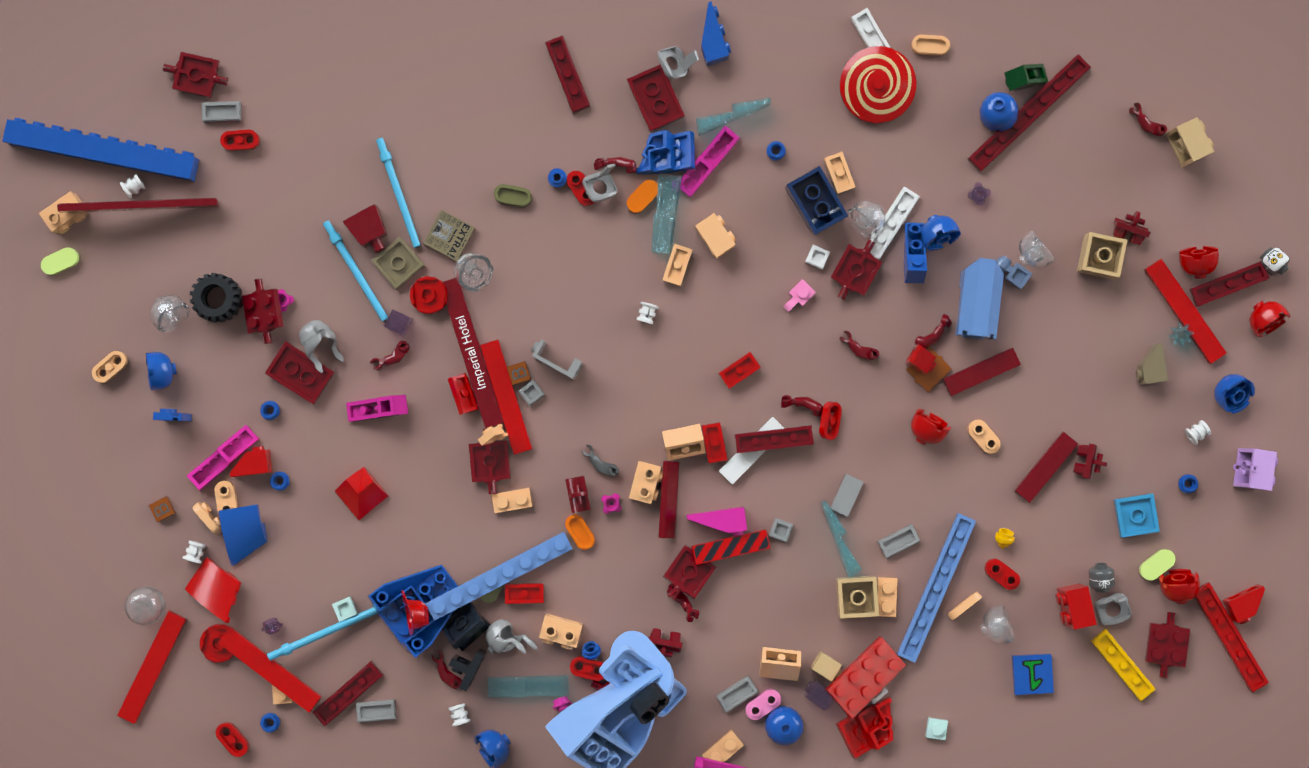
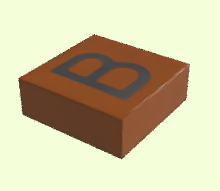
[507,361,531,385]
[149,496,176,522]

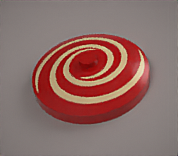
[840,46,917,124]

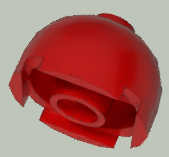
[1179,246,1219,279]
[1249,301,1291,337]
[911,409,951,445]
[1159,569,1200,604]

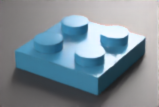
[1114,493,1160,538]

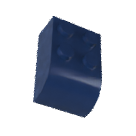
[785,166,849,235]

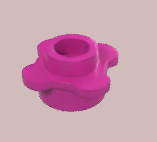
[278,289,294,312]
[601,493,622,514]
[552,696,572,712]

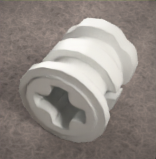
[120,174,146,199]
[636,302,659,325]
[1185,420,1211,445]
[182,540,206,563]
[449,703,471,727]

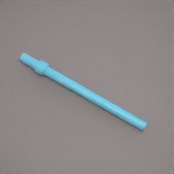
[376,138,421,248]
[323,220,388,322]
[267,607,377,661]

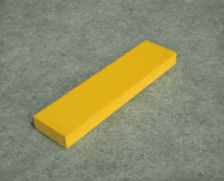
[1091,629,1156,701]

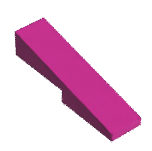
[676,126,741,197]
[186,425,259,492]

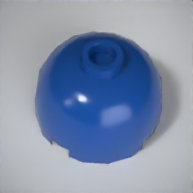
[980,92,1018,131]
[921,215,961,251]
[146,352,177,390]
[1214,374,1255,414]
[765,706,804,746]
[474,730,511,768]

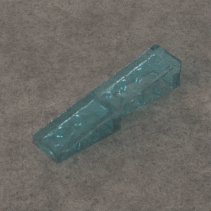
[696,97,771,136]
[652,175,682,254]
[820,500,862,578]
[488,675,569,697]

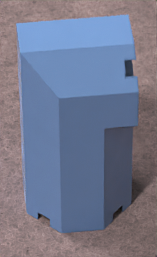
[955,258,1004,340]

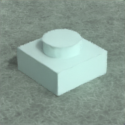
[332,596,358,622]
[925,717,948,740]

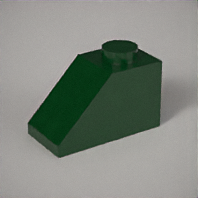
[1004,64,1048,91]

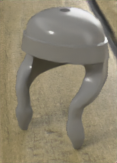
[299,320,344,373]
[485,619,537,654]

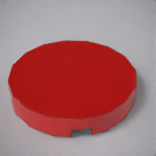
[410,276,448,314]
[200,624,234,663]

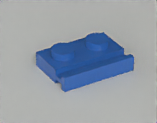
[153,409,192,421]

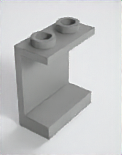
[531,339,584,380]

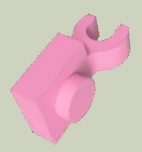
[783,279,816,312]

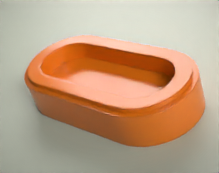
[627,180,659,213]
[565,514,595,550]

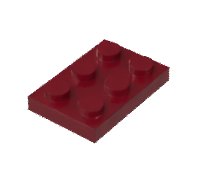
[627,64,685,132]
[265,341,335,404]

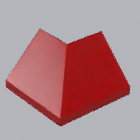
[335,467,388,520]

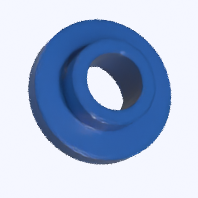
[766,141,786,161]
[548,168,567,188]
[260,401,280,420]
[270,471,290,491]
[1178,474,1198,493]
[581,641,601,660]
[260,713,280,733]

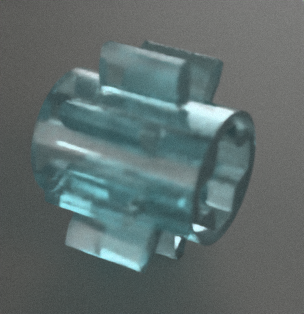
[1168,322,1194,346]

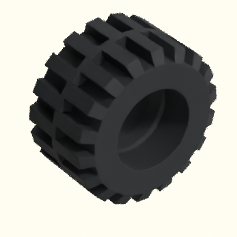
[190,273,242,322]

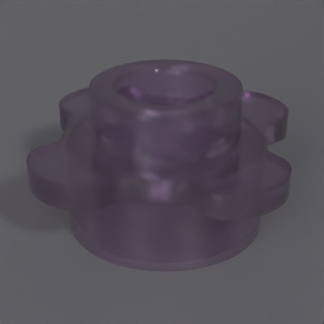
[968,183,991,205]
[261,618,283,634]

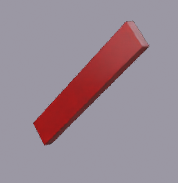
[1144,259,1227,364]
[480,340,532,455]
[1195,582,1269,692]
[117,611,187,724]
[218,627,322,713]

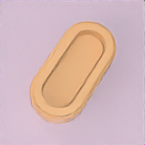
[911,35,950,56]
[948,591,982,620]

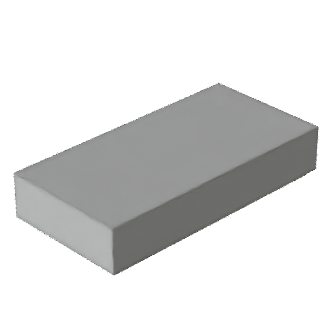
[202,101,242,123]
[830,474,864,517]
[877,524,920,559]
[716,675,759,713]
[356,699,397,723]

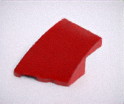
[185,557,241,623]
[836,697,893,758]

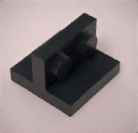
[442,602,491,651]
[448,649,487,691]

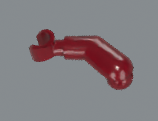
[1129,103,1167,136]
[594,157,637,173]
[915,314,952,348]
[840,331,879,360]
[370,341,409,371]
[781,395,823,417]
[667,584,699,622]
[431,650,462,689]

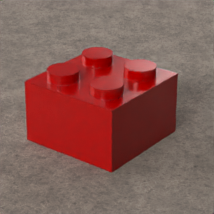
[1055,584,1097,630]

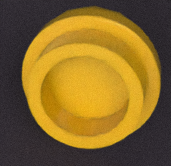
[995,528,1015,549]

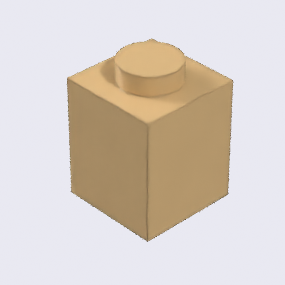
[811,651,842,681]

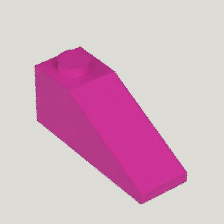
[346,395,408,422]
[686,507,747,536]

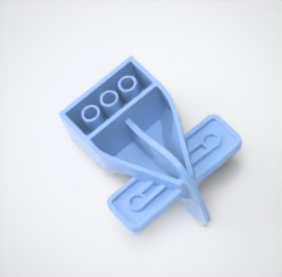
[545,631,687,768]

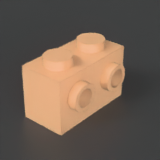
[39,191,89,234]
[695,213,736,259]
[662,424,706,461]
[629,461,662,504]
[539,614,583,650]
[759,647,801,681]

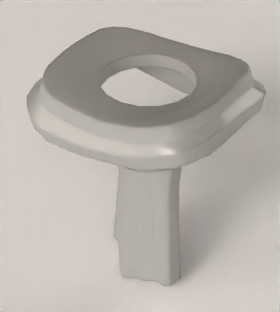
[657,46,699,80]
[583,164,617,202]
[1095,593,1131,625]

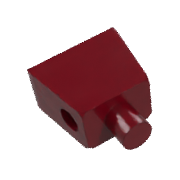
[343,204,387,253]

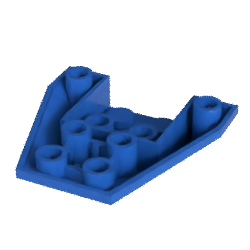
[368,565,458,658]

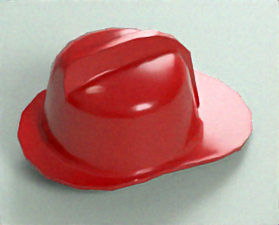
[401,590,429,635]

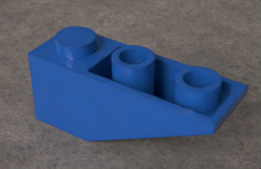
[701,1,731,66]
[904,223,927,283]

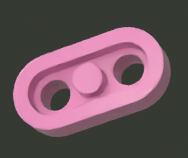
[745,689,781,720]

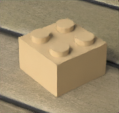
[1166,117,1215,168]
[1077,232,1127,280]
[835,575,879,619]

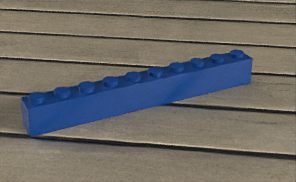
[2,118,199,182]

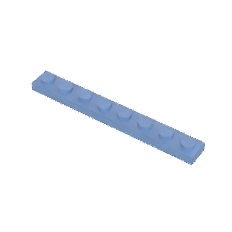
[897,513,976,662]
[426,532,572,621]

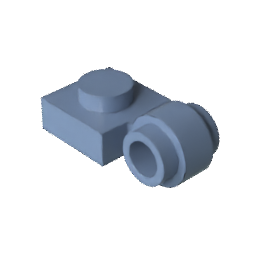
[996,255,1032,289]

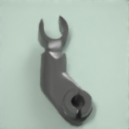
[582,445,619,477]

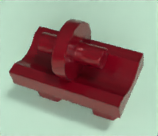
[1113,211,1151,245]
[1073,443,1107,479]
[565,476,591,513]
[648,628,682,658]

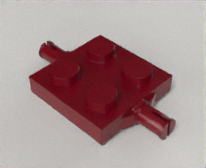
[163,52,228,98]
[830,239,882,300]
[242,279,284,344]
[469,429,511,494]
[663,545,716,601]
[1145,612,1190,678]

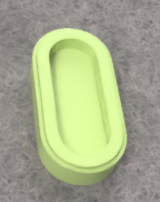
[41,247,79,275]
[1139,549,1175,580]

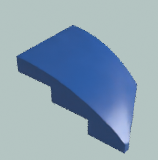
[635,130,695,175]
[219,504,268,566]

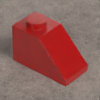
[905,344,937,375]
[229,446,272,477]
[1222,584,1265,624]

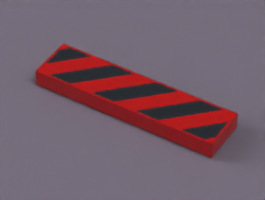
[691,530,770,565]

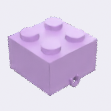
[1233,448,1278,491]

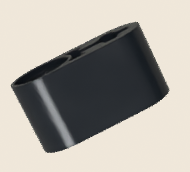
[630,683,669,724]

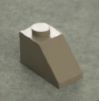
[1136,343,1168,385]

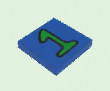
[1012,653,1054,695]

